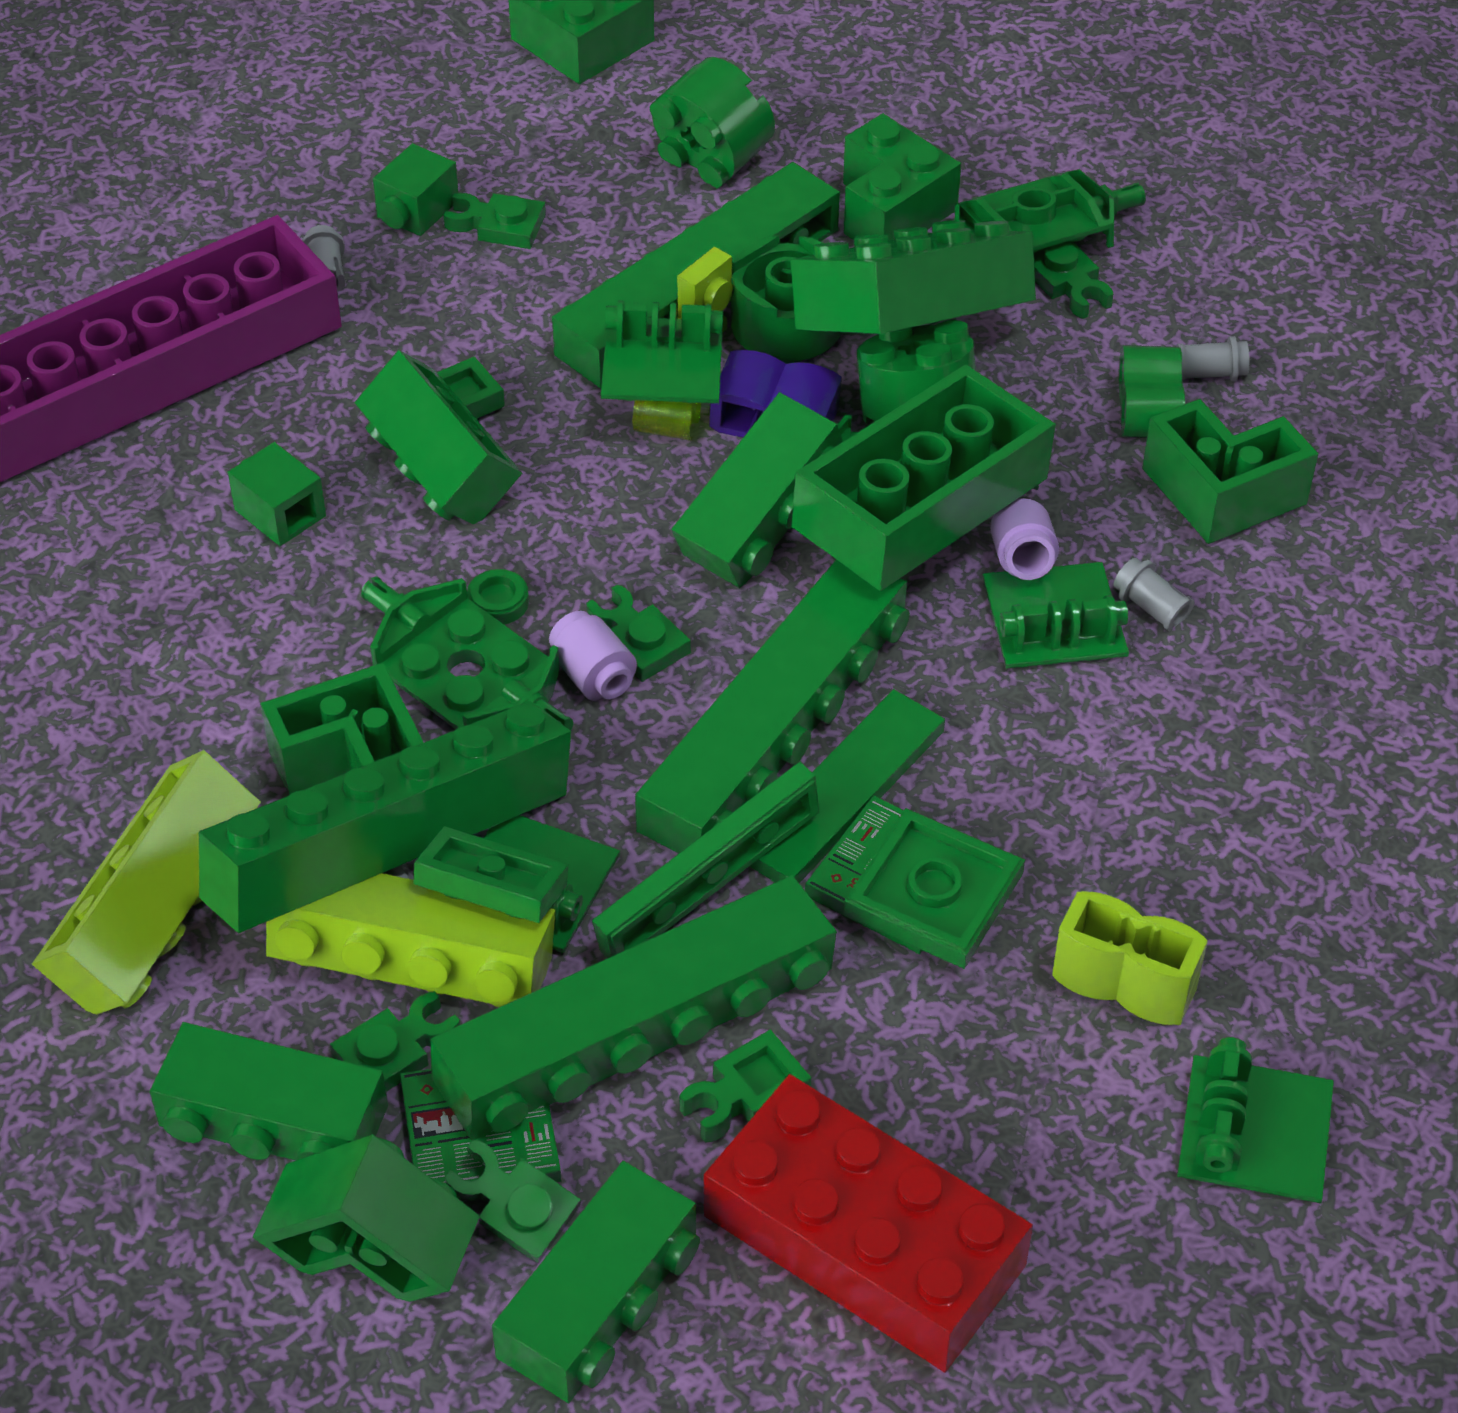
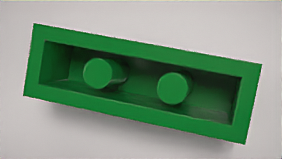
[354,350,523,524]
[671,392,843,589]
[149,1022,388,1160]
[492,1160,700,1404]

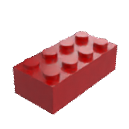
[704,1074,1033,1373]

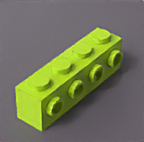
[32,750,261,1015]
[266,873,555,1007]

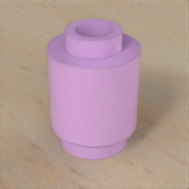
[990,498,1059,580]
[549,611,637,701]

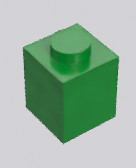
[373,143,459,236]
[228,442,326,546]

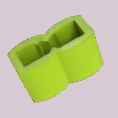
[1052,891,1208,1025]

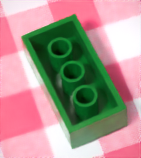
[790,220,1036,334]
[791,364,1056,591]

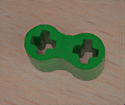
[1118,345,1185,438]

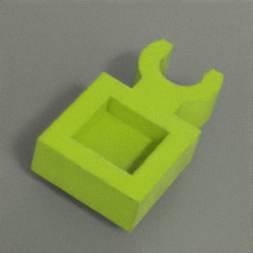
[677,247,733,333]

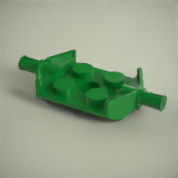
[955,169,1146,254]
[361,576,574,730]

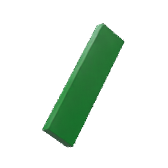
[750,689,945,883]
[592,762,819,958]

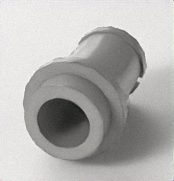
[302,225,346,291]
[1176,336,1249,382]
[1113,558,1195,631]

